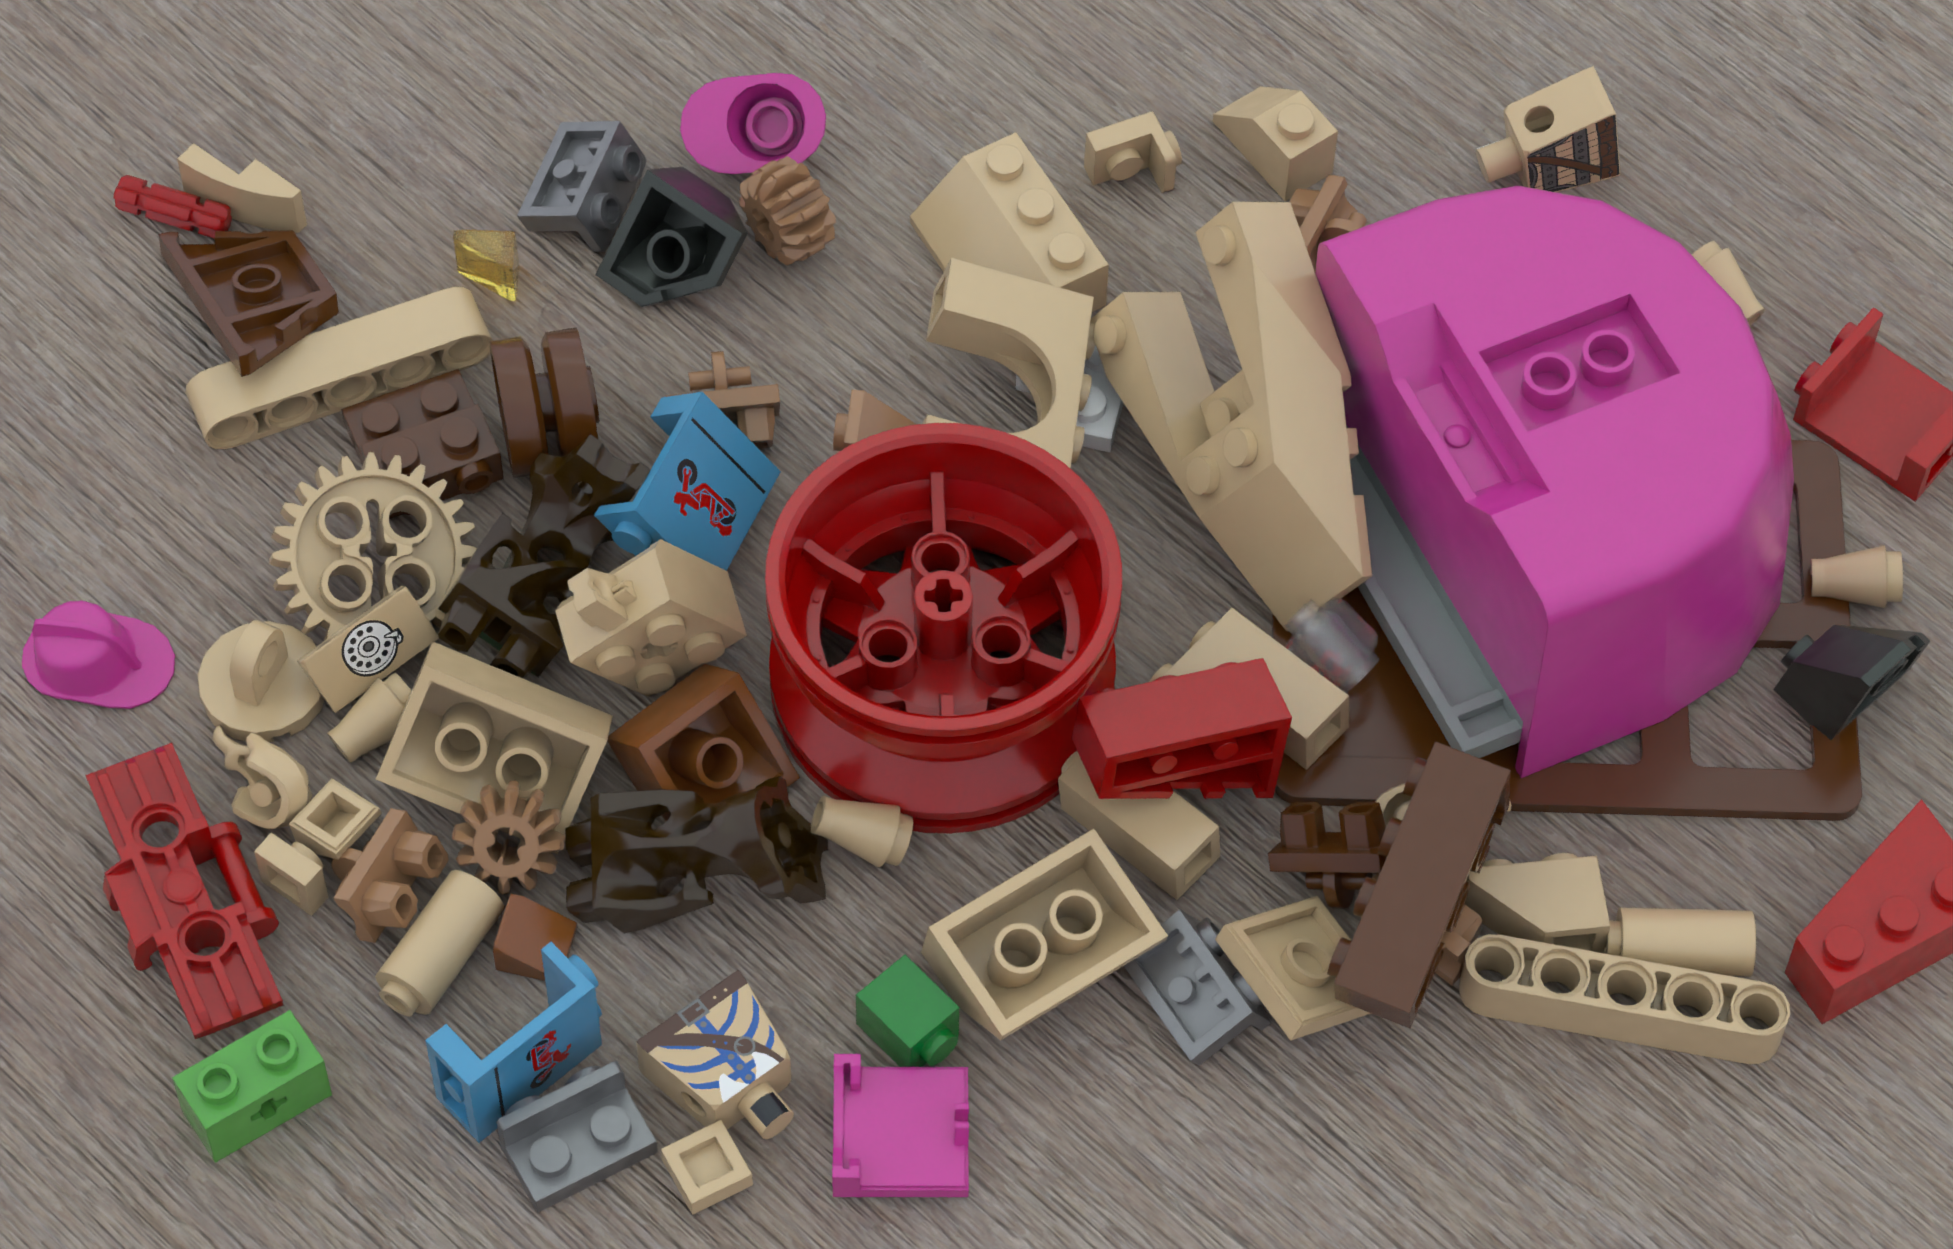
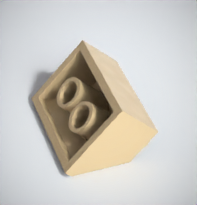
[910,132,1109,312]
[376,641,613,854]
[921,829,1168,1040]

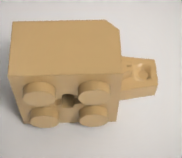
[555,539,747,697]

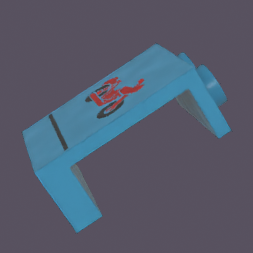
[594,392,781,571]
[425,942,602,1143]

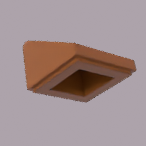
[493,894,578,981]

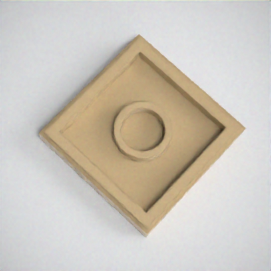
[1215,896,1371,1041]

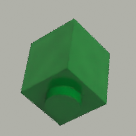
[856,954,960,1067]

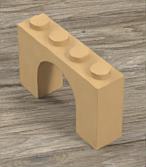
[922,258,1095,468]
[1058,608,1349,900]

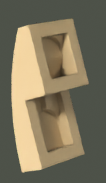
[177,143,307,233]

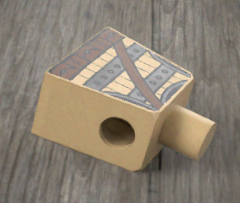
[1476,66,1620,192]

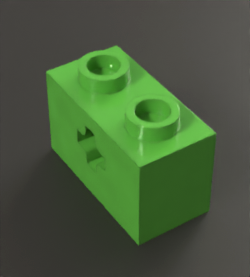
[172,1010,332,1163]

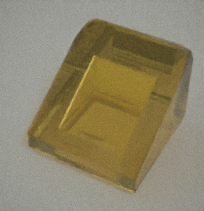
[453,229,519,301]

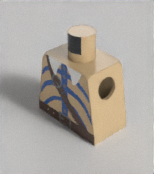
[636,970,794,1139]

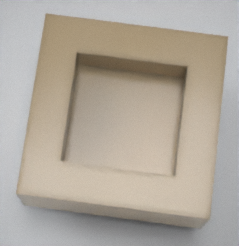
[254,833,328,916]
[661,1120,753,1215]

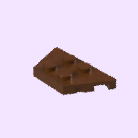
[158,230,339,377]

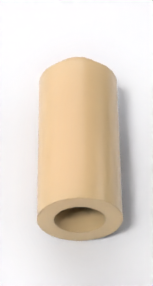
[375,870,504,1017]
[1603,907,1756,977]

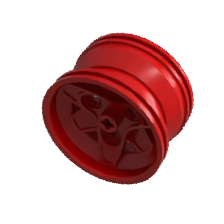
[765,423,1122,834]

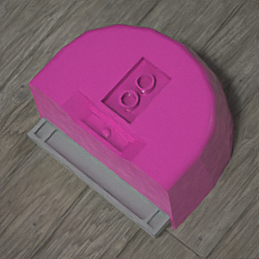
[1315,186,1794,778]

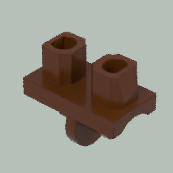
[1268,802,1387,909]

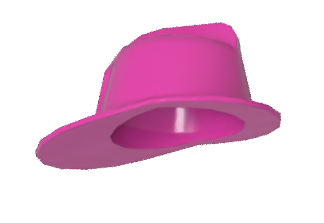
[680,73,826,174]
[22,601,175,709]

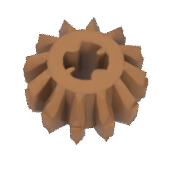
[739,156,836,266]
[452,780,566,895]

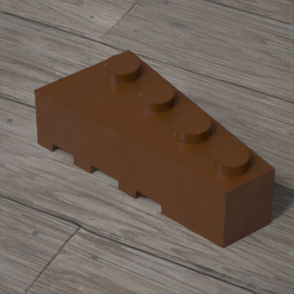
[1327,741,1511,1029]

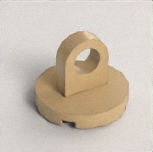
[198,620,324,742]

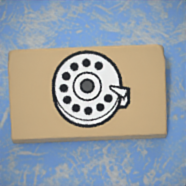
[297,586,439,713]

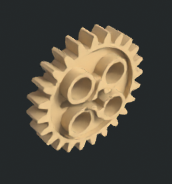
[269,452,477,641]

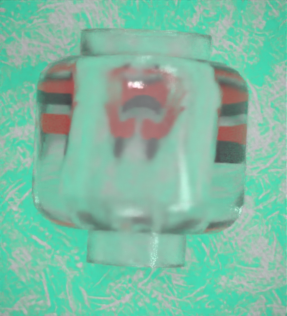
[1284,598,1380,693]

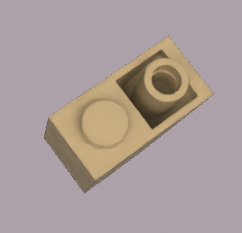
[1465,853,1610,953]

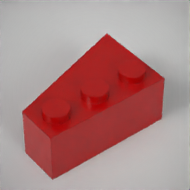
[1072,658,1292,799]
[1784,799,1953,1024]

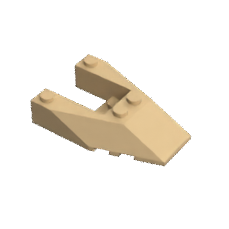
[1091,202,1372,631]

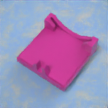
[832,1054,969,1197]

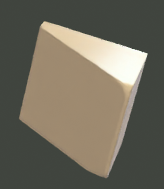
[289,779,382,860]

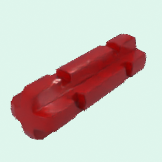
[113,175,232,239]

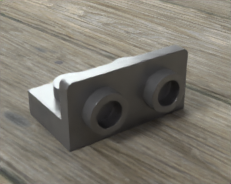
[517,121,646,252]
[1124,909,1272,1065]
[497,1061,658,1213]

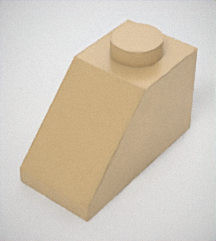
[1213,86,1338,202]

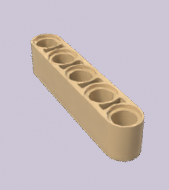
[185,287,493,449]
[1459,934,1790,1064]

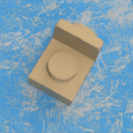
[1084,111,1182,193]

